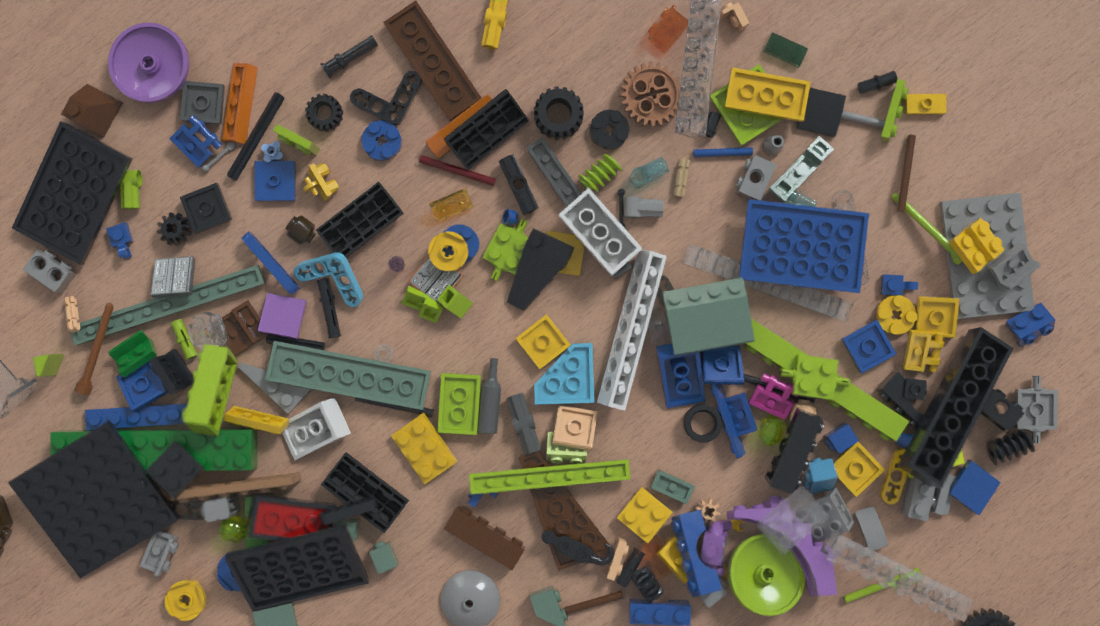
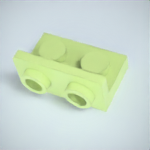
[546,432,587,464]

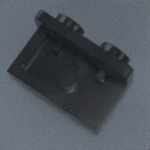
[149,349,194,395]

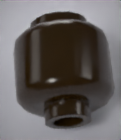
[285,215,316,245]

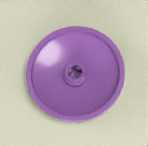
[108,23,190,103]

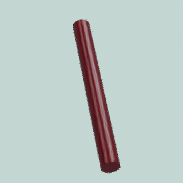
[419,155,496,186]

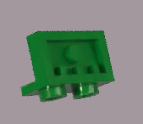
[108,330,157,378]

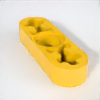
[879,448,908,504]

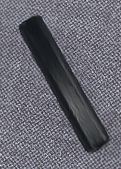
[266,334,325,350]

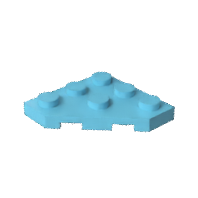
[534,343,594,404]

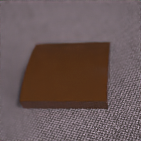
[214,300,267,356]

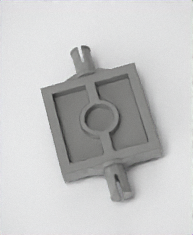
[1015,375,1058,444]

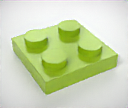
[273,124,320,156]

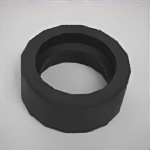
[683,404,722,443]

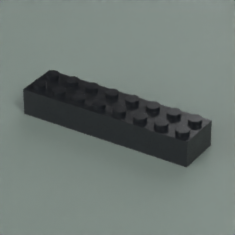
[898,327,1014,488]

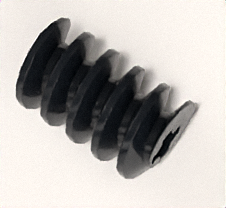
[986,430,1035,465]

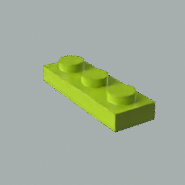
[881,79,909,143]

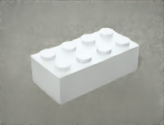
[558,188,642,276]

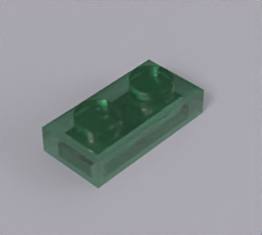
[763,32,808,68]

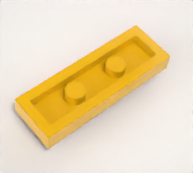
[224,406,289,434]

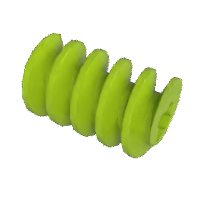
[578,154,623,192]

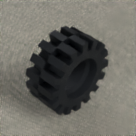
[305,93,343,132]

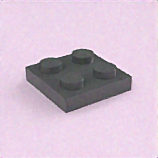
[180,81,225,125]

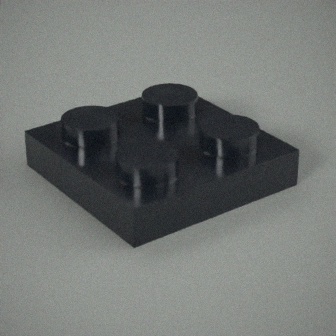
[180,182,233,234]
[146,441,205,499]

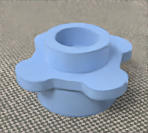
[261,141,283,163]

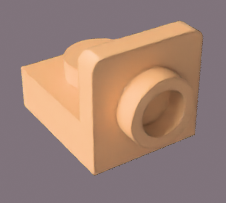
[719,2,749,32]

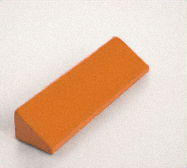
[222,63,258,144]
[425,94,492,160]

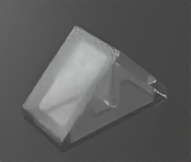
[647,304,671,347]

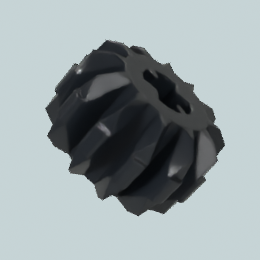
[156,212,192,246]
[631,567,664,603]

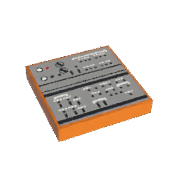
[408,256,464,305]

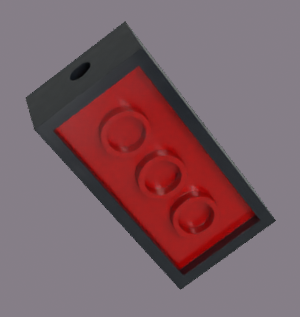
[245,493,337,541]

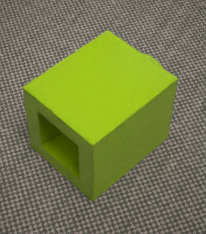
[437,284,473,319]

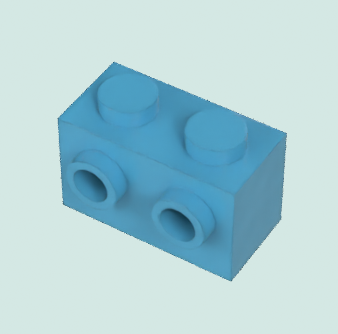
[802,458,838,495]

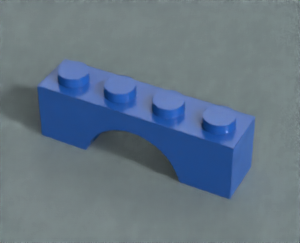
[671,510,722,597]

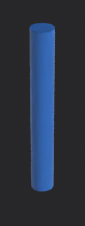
[693,147,753,157]

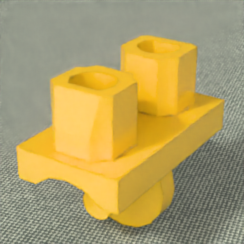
[303,163,339,202]

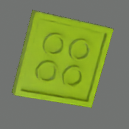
[709,64,783,147]

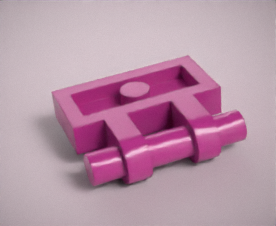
[749,373,798,420]

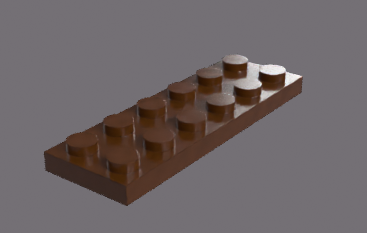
[383,1,482,121]

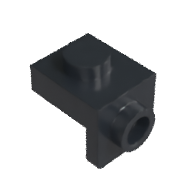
[903,378,927,401]

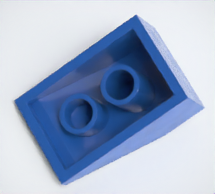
[656,343,706,408]

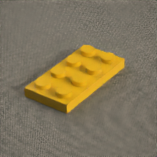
[724,67,811,122]

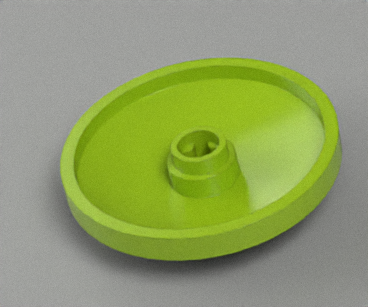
[728,534,805,616]

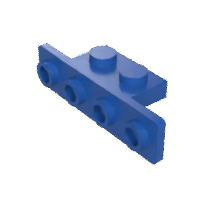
[711,384,758,458]

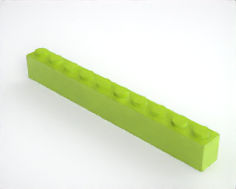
[745,318,909,442]

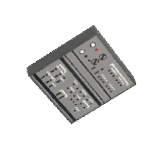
[151,256,196,298]

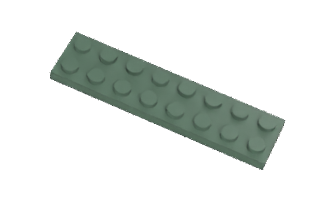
[265,341,431,410]

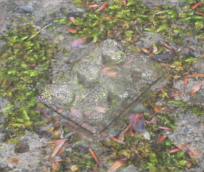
[756,486,830,555]

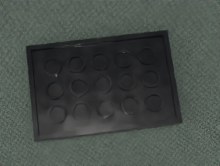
[12,121,133,265]
[225,524,369,612]

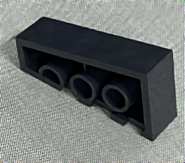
[765,408,824,494]

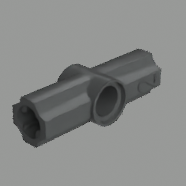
[507,392,541,455]

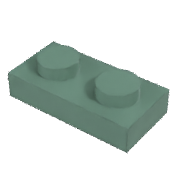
[650,469,695,504]

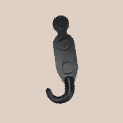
[542,530,614,566]

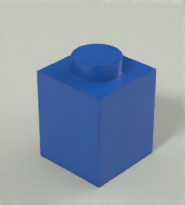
[824,423,859,454]

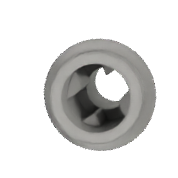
[764,135,784,155]

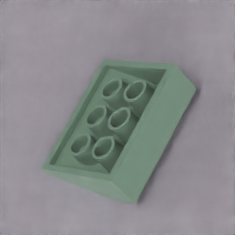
[663,278,755,356]

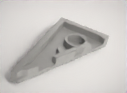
[237,363,312,414]

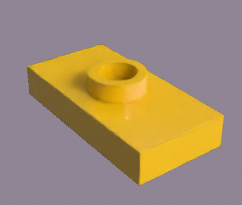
[905,94,947,115]

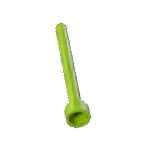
[892,193,962,266]

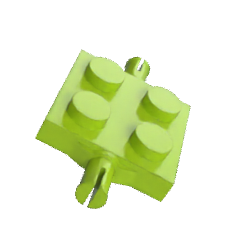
[482,218,528,281]
[780,354,850,401]

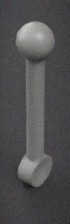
[201,142,235,172]

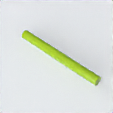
[843,568,921,603]

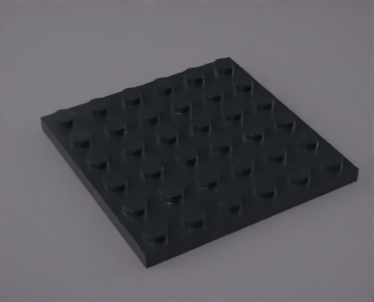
[8,420,180,578]

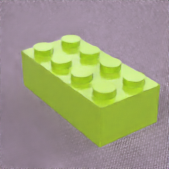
[182,344,238,436]

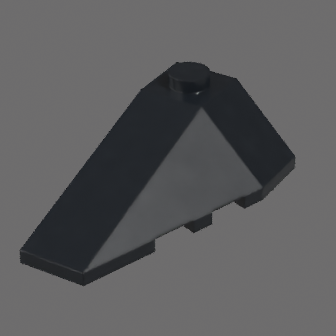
[507,228,575,311]

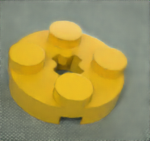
[428,231,469,272]
[875,295,917,335]
[164,579,207,621]

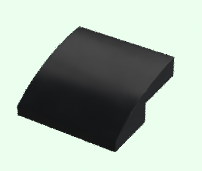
[797,88,846,137]

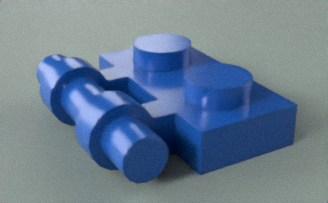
[169,115,223,168]

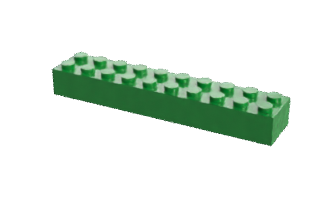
[50,428,257,471]

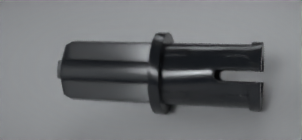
[857,71,898,94]
[616,547,646,587]

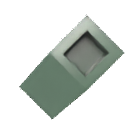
[530,585,568,626]

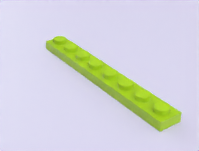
[469,459,630,494]

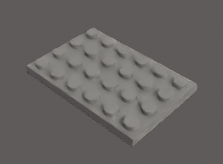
[940,193,1034,319]

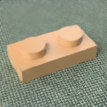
[606,537,629,581]

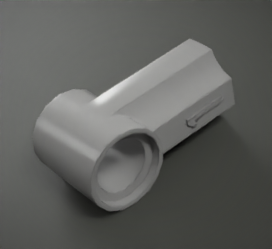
[624,196,664,218]

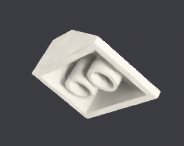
[282,398,351,460]

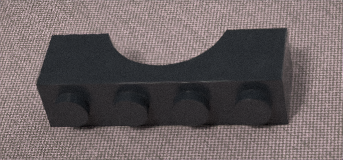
[876,371,924,429]

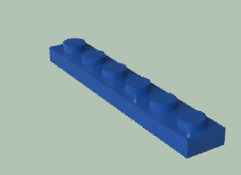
[85,403,188,430]

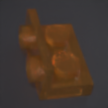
[647,5,691,54]

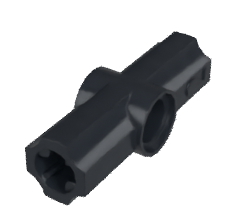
[498,154,539,215]

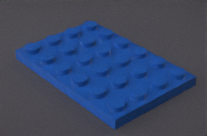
[739,199,869,293]

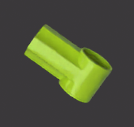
[120,170,142,210]

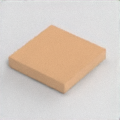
[552,405,598,451]

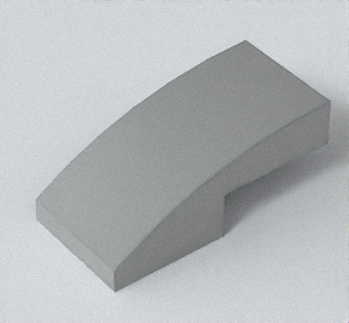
[854,506,888,552]

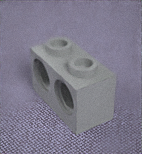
[22,250,76,293]

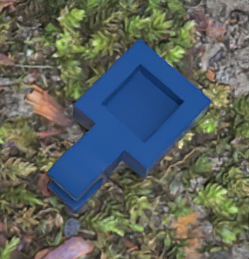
[106,222,133,259]
[881,274,918,295]

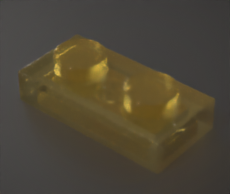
[429,188,474,222]

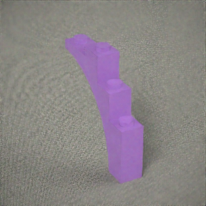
[726,496,837,596]

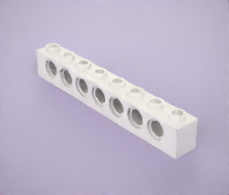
[597,250,667,410]

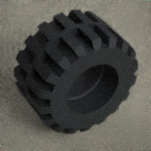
[534,86,584,140]

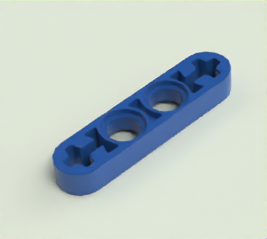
[241,231,300,295]

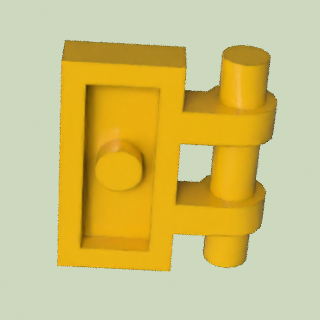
[902,330,944,372]

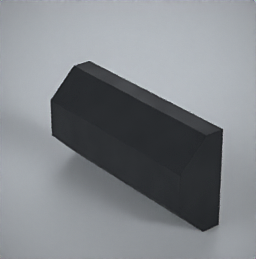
[444,89,530,170]
[316,181,404,258]
[321,452,409,533]

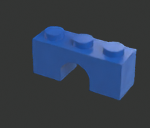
[628,599,691,626]

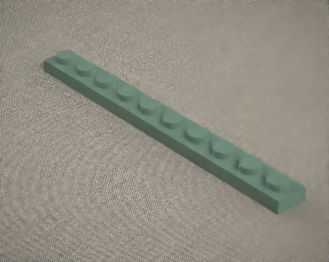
[70,265,265,345]

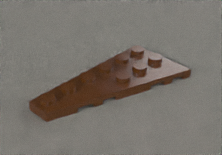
[519,451,614,571]

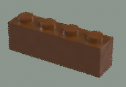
[444,506,525,570]

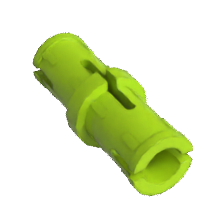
[170,319,198,360]

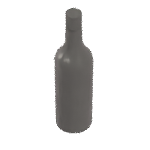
[478,358,501,434]

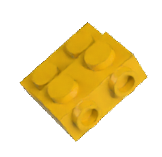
[949,218,1005,275]

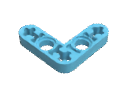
[294,252,364,307]

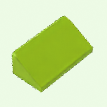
[33,354,64,377]

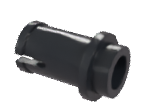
[701,111,721,138]

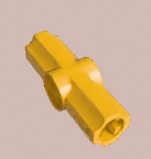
[481,0,508,50]

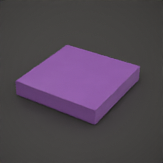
[258,293,307,339]

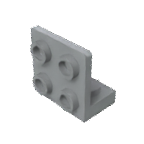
[796,487,855,542]

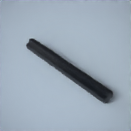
[227,92,284,180]

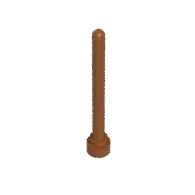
[74,303,114,395]

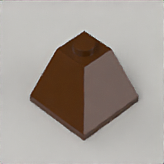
[61,84,123,137]

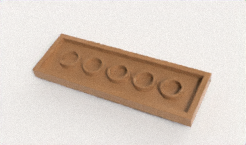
[171,472,301,503]

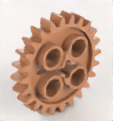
[619,62,684,127]

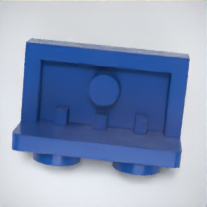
[1006,302,1056,347]

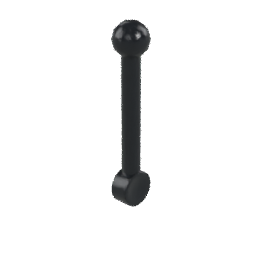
[618,189,625,228]

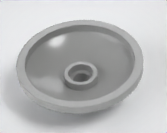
[440,570,500,626]

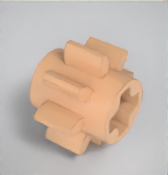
[695,498,721,523]

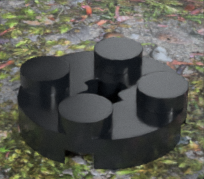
[590,110,629,150]

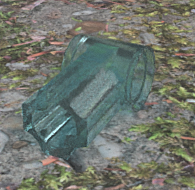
[629,157,669,188]

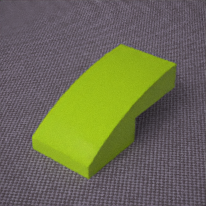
[401,286,443,323]

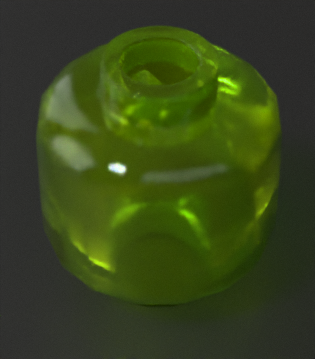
[758,415,786,446]
[218,516,247,543]

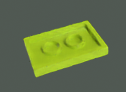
[438,373,481,435]

